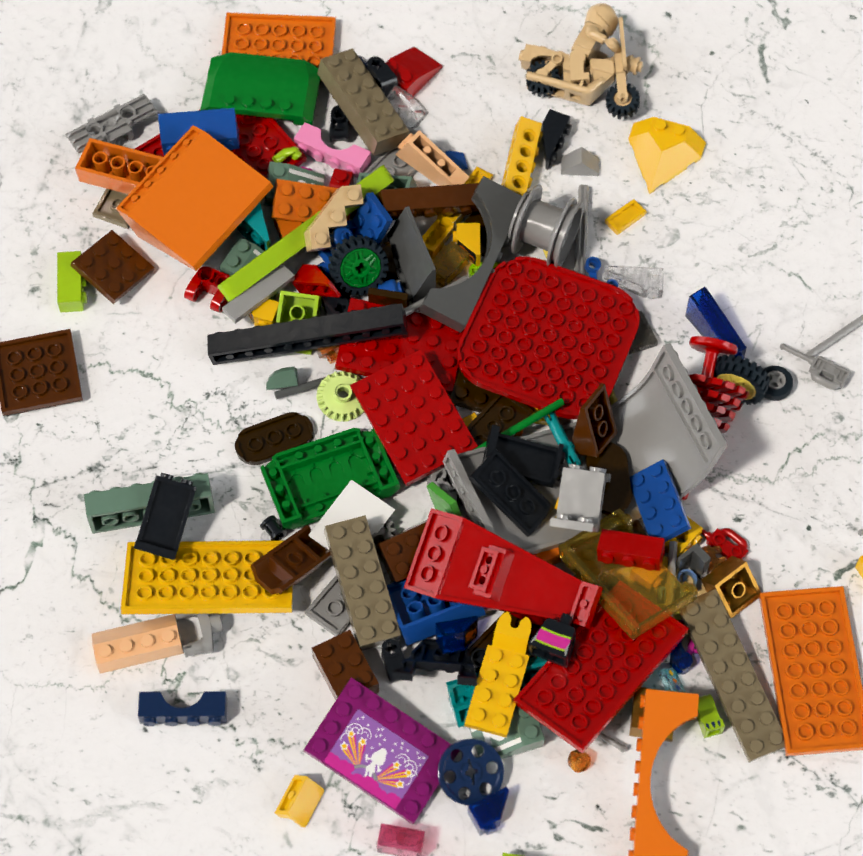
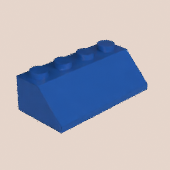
[158,108,239,155]

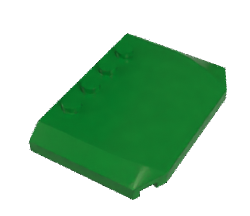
[200,52,321,126]
[260,428,400,529]

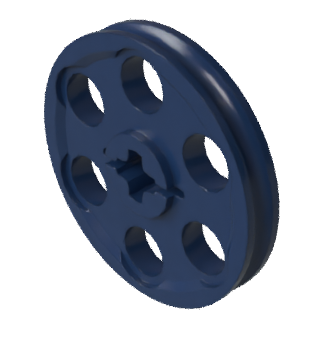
[437,739,504,806]

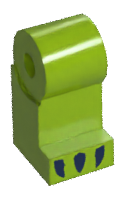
[697,694,725,738]

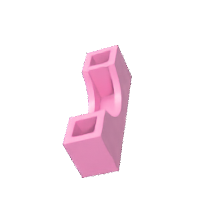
[294,122,371,178]

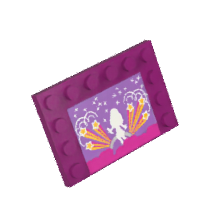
[303,678,460,825]

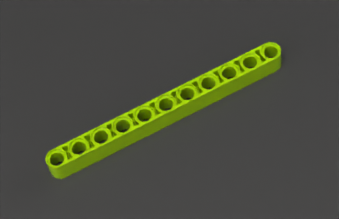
[217,164,395,302]

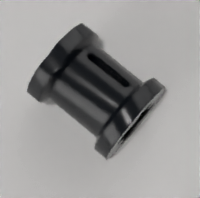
[260,515,287,541]

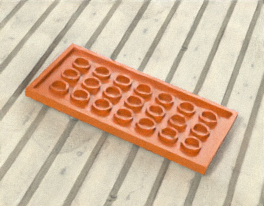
[759,586,863,756]

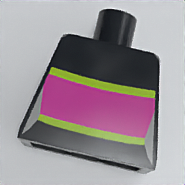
[528,613,576,668]

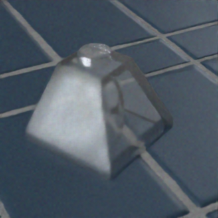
[386,85,429,129]

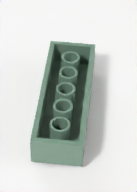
[84,473,215,534]

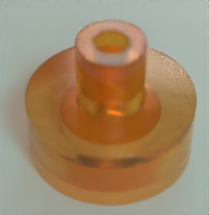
[567,750,591,773]

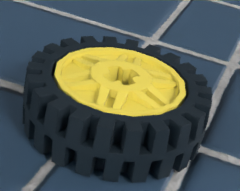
[713,355,770,405]

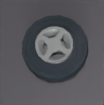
[763,366,793,401]

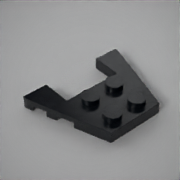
[393,639,477,686]

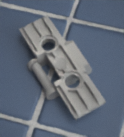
[66,94,158,154]

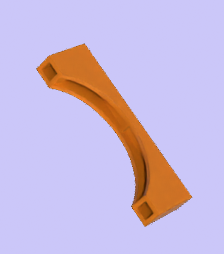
[628,689,699,856]

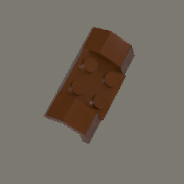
[251,525,331,594]

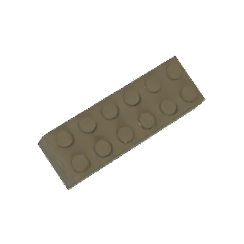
[317,48,409,156]
[324,515,401,651]

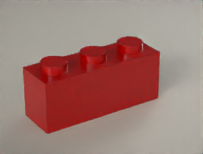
[597,529,665,571]

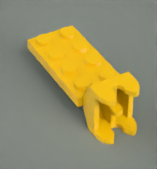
[464,612,531,738]

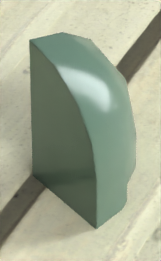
[266,366,298,390]

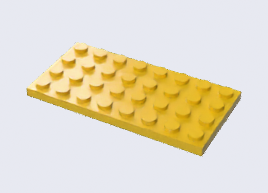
[121,541,293,614]

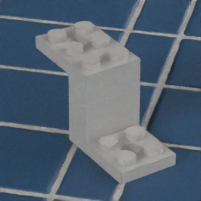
[550,464,611,532]

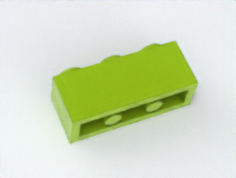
[57,251,87,313]

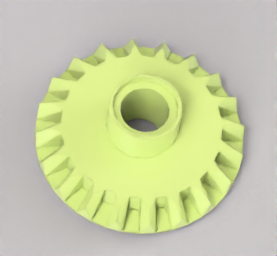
[317,371,364,422]

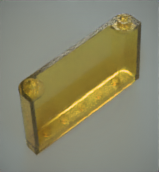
[558,508,698,639]

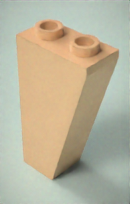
[395,130,469,186]

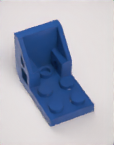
[317,192,393,266]

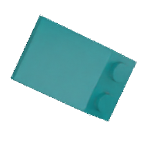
[236,201,270,251]

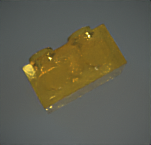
[431,241,470,288]

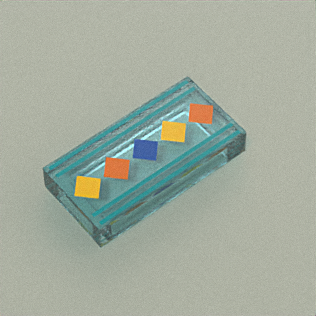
[658,668,686,693]

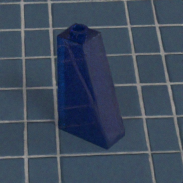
[685,287,747,359]

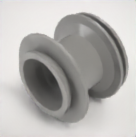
[508,184,584,267]

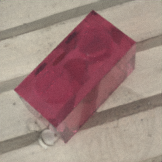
[377,823,425,856]

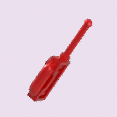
[701,528,748,560]

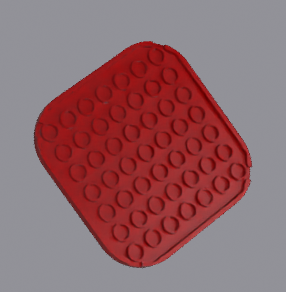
[457,256,640,419]

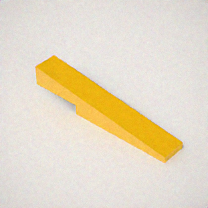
[422,167,493,261]

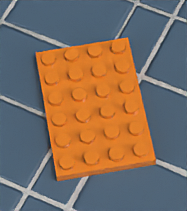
[222,12,336,68]

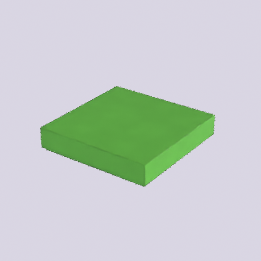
[427,482,462,517]

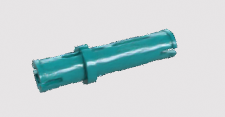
[544,412,581,466]

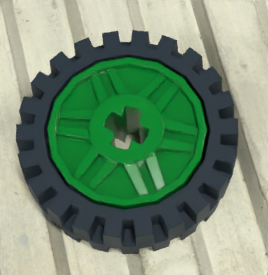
[328,235,388,295]

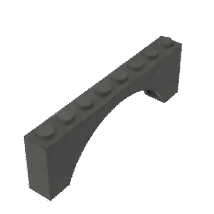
[419,176,522,333]

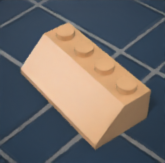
[92,614,184,674]

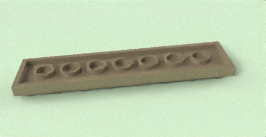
[676,589,785,762]

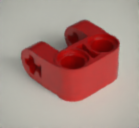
[184,266,230,313]

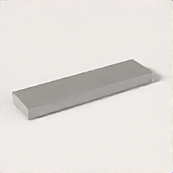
[222,264,295,324]

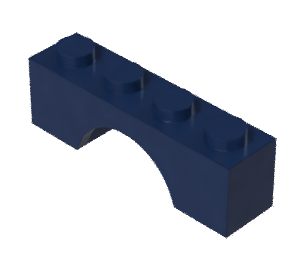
[138,691,228,726]

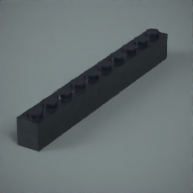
[207,303,407,365]

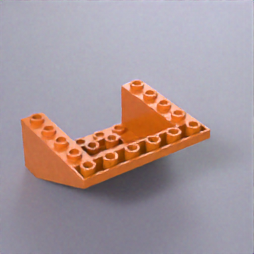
[116,125,274,271]

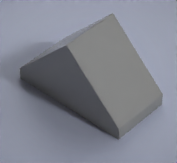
[561,147,599,176]

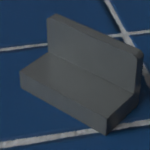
[676,543,711,579]

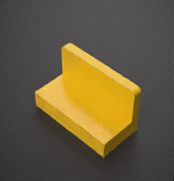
[275,775,324,828]

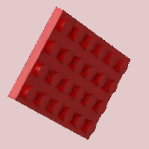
[335,298,465,395]
[350,349,478,487]

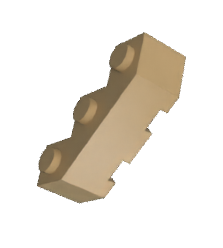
[304,184,364,252]

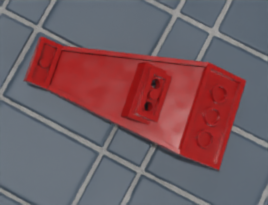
[404,508,603,628]

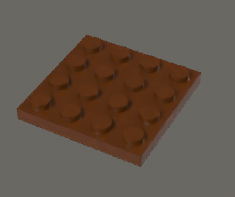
[0,329,83,416]

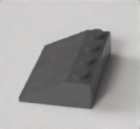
[386,206,436,304]

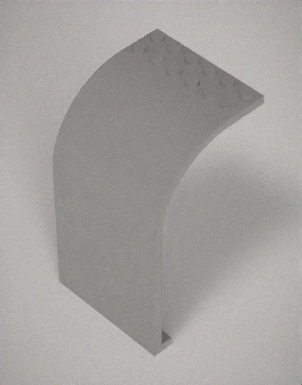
[443,343,727,562]

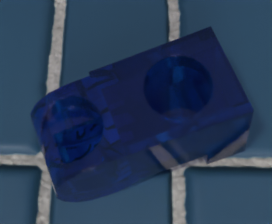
[669,639,693,675]

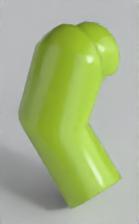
[272,146,302,163]

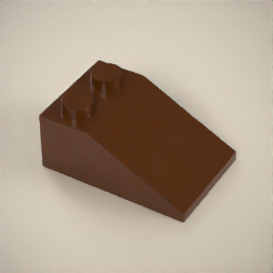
[572,383,617,457]

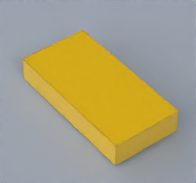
[605,199,646,235]

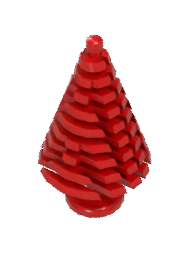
[681,336,750,500]

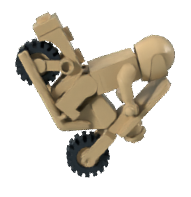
[519,3,643,119]

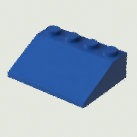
[386,578,486,646]

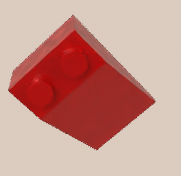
[386,47,442,102]

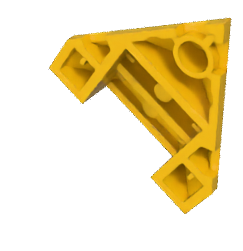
[628,117,706,194]

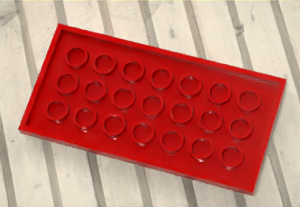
[513,581,689,754]

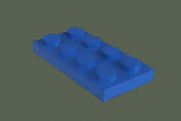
[630,459,691,542]

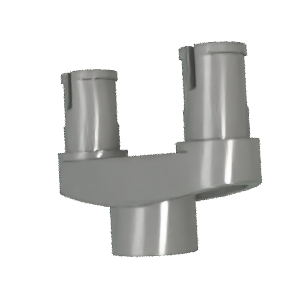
[175,613,223,657]

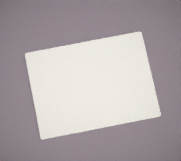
[309,480,395,550]

